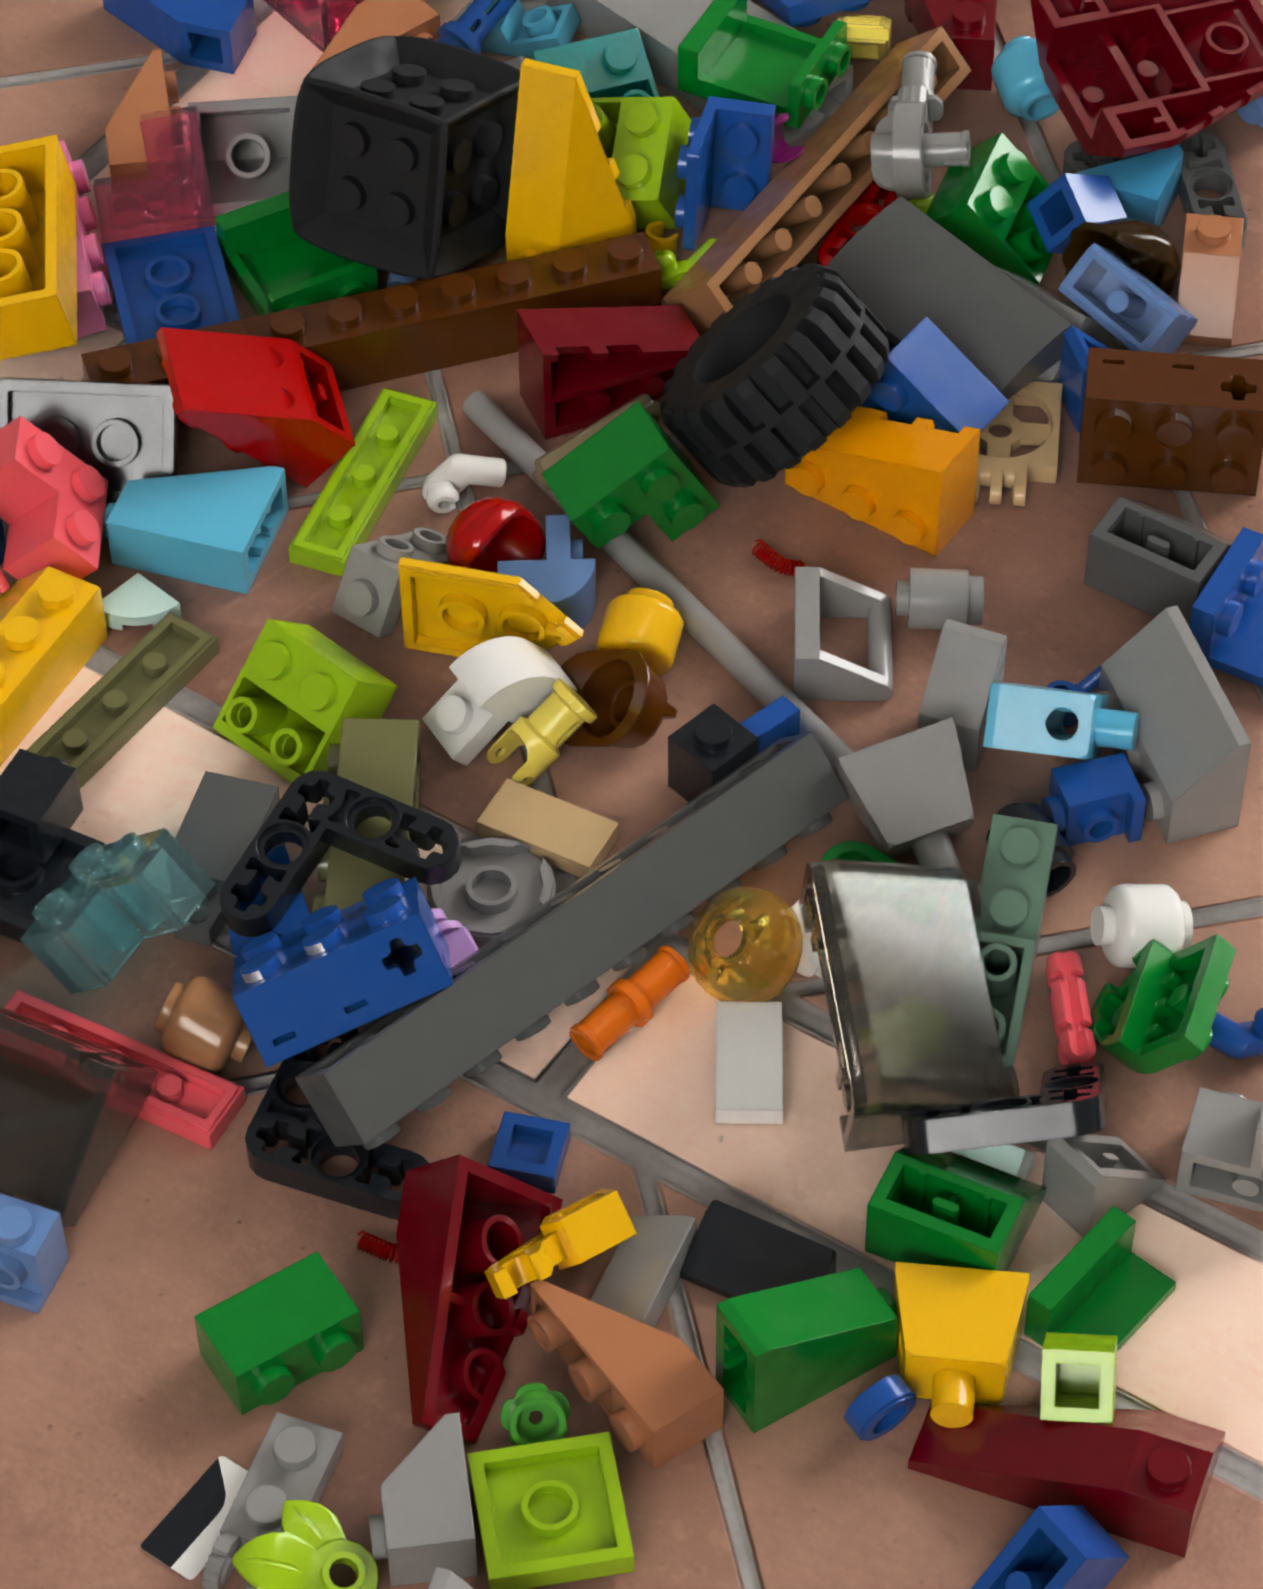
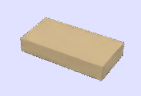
[476,778,620,878]

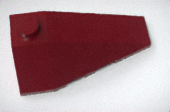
[396,1154,563,1445]
[908,1404,1226,1558]

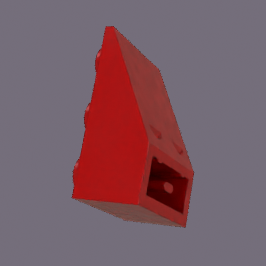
[156,327,355,488]

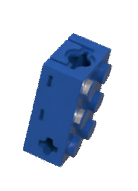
[232,877,453,1068]

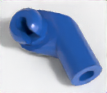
[1209,1008,1263,1059]

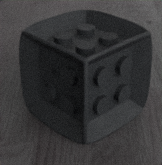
[289,36,520,278]

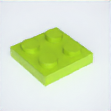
[467,1431,635,1589]

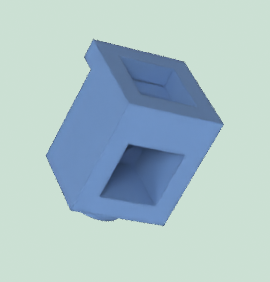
[0,1193,69,1314]

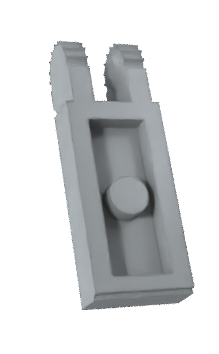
[202,1412,344,1589]

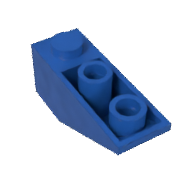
[103,0,257,74]

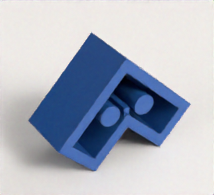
[858,316,1009,433]

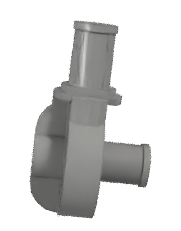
[870,50,971,200]

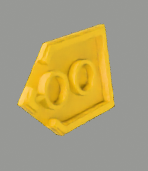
[398,557,584,657]

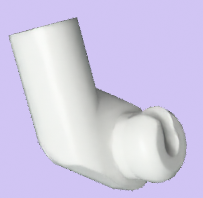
[422,453,507,514]

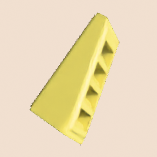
[837,14,892,61]

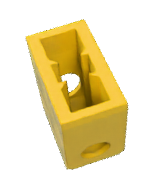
[893,1262,1030,1428]

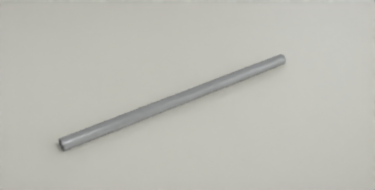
[462,391,854,769]

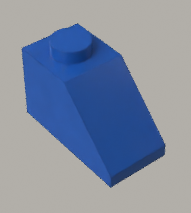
[971,1505,1130,1589]

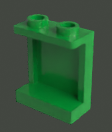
[678,0,852,129]
[215,191,378,316]

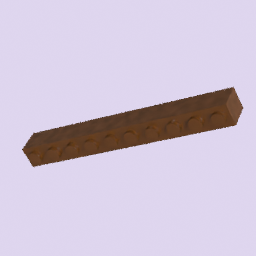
[81,232,662,427]

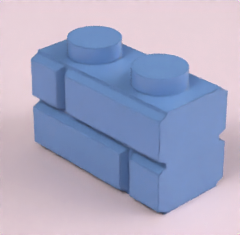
[1058,243,1198,353]

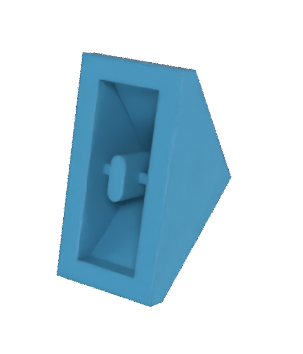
[1077,144,1184,227]

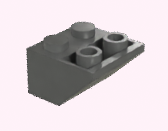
[1084,497,1233,626]

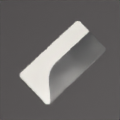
[141,1456,248,1580]

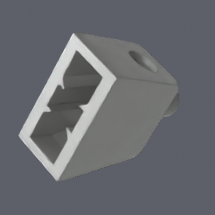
[834,717,974,882]

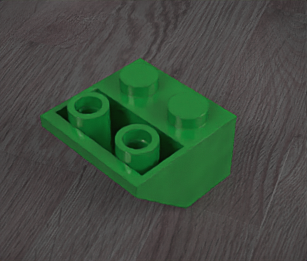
[926,132,1053,284]
[865,1147,1046,1271]

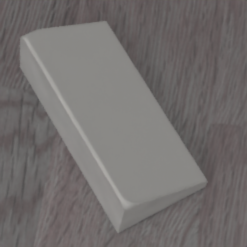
[590,1215,697,1328]

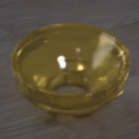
[688,887,803,1002]

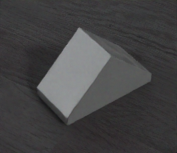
[1042,1134,1165,1238]

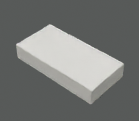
[715,1001,783,1124]

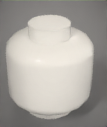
[1090,884,1193,969]

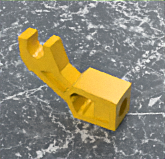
[484,1188,637,1300]

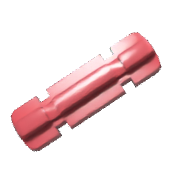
[1045,950,1097,1066]

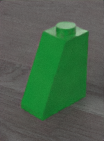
[715,1268,899,1434]

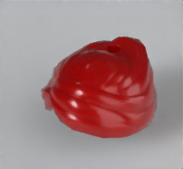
[446,496,546,573]

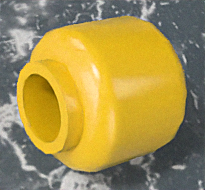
[596,587,684,677]

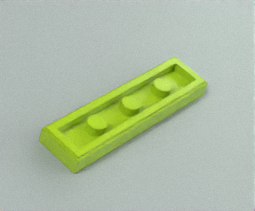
[288,388,438,577]

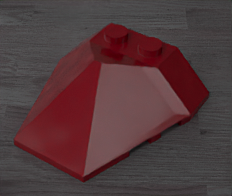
[1030,0,1263,157]

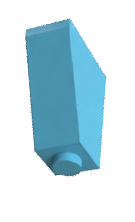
[102,466,289,594]

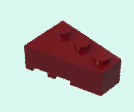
[904,0,997,91]
[517,305,700,440]

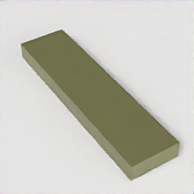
[26,612,219,788]

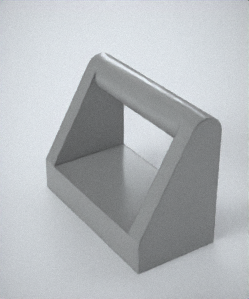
[793,567,893,701]

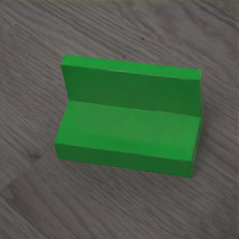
[1024,1206,1176,1352]

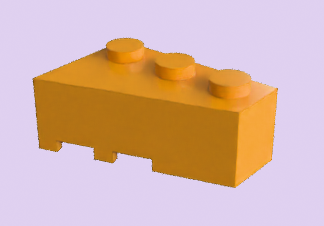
[785,406,981,557]

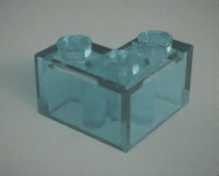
[20,828,216,995]

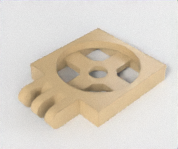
[975,381,1063,506]

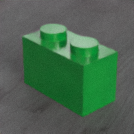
[194,1251,364,1415]

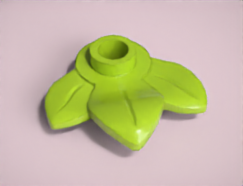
[232,1500,379,1589]

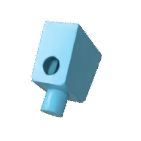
[983,683,1140,759]

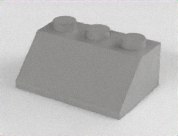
[1094,605,1252,844]

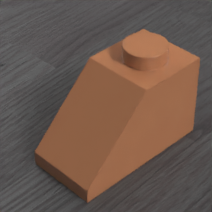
[1177,213,1244,348]

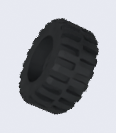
[660,263,890,488]

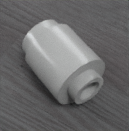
[895,567,984,630]

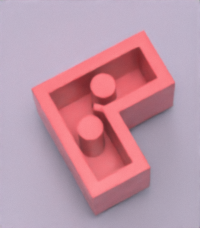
[0,416,109,580]

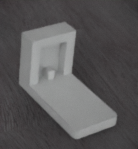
[331,527,449,638]

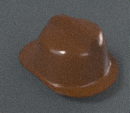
[561,649,677,748]

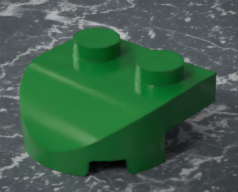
[1089,934,1236,1074]

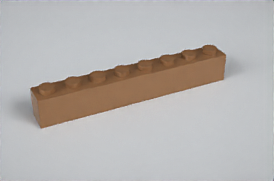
[663,26,972,336]

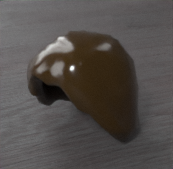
[1062,218,1180,295]

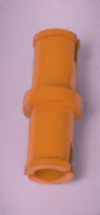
[569,945,691,1061]

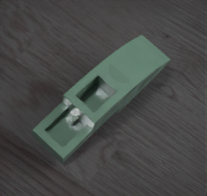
[947,814,1058,1070]

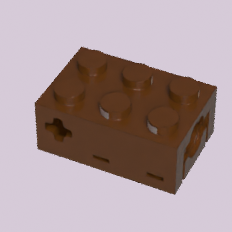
[1077,347,1263,496]

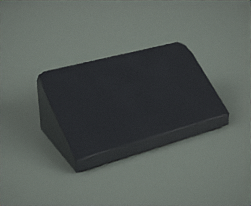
[680,1200,837,1298]

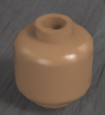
[154,976,254,1073]

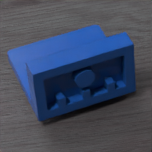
[675,96,776,251]
[1189,527,1263,687]

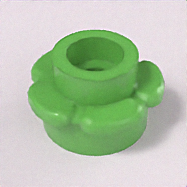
[500,1383,571,1446]

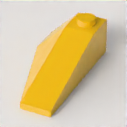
[505,58,637,261]

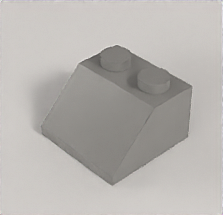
[188,96,298,216]

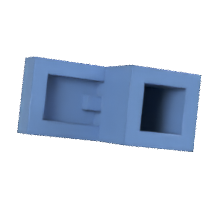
[497,514,597,629]

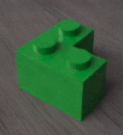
[542,401,720,550]

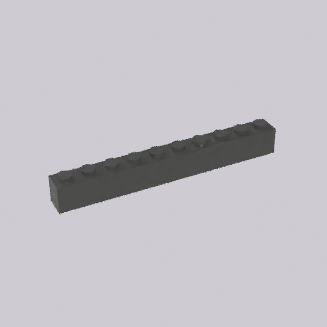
[295,731,849,1150]

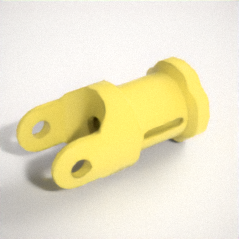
[487,678,598,786]

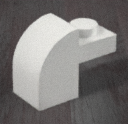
[422,636,578,766]

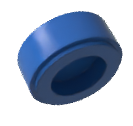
[844,1374,917,1441]

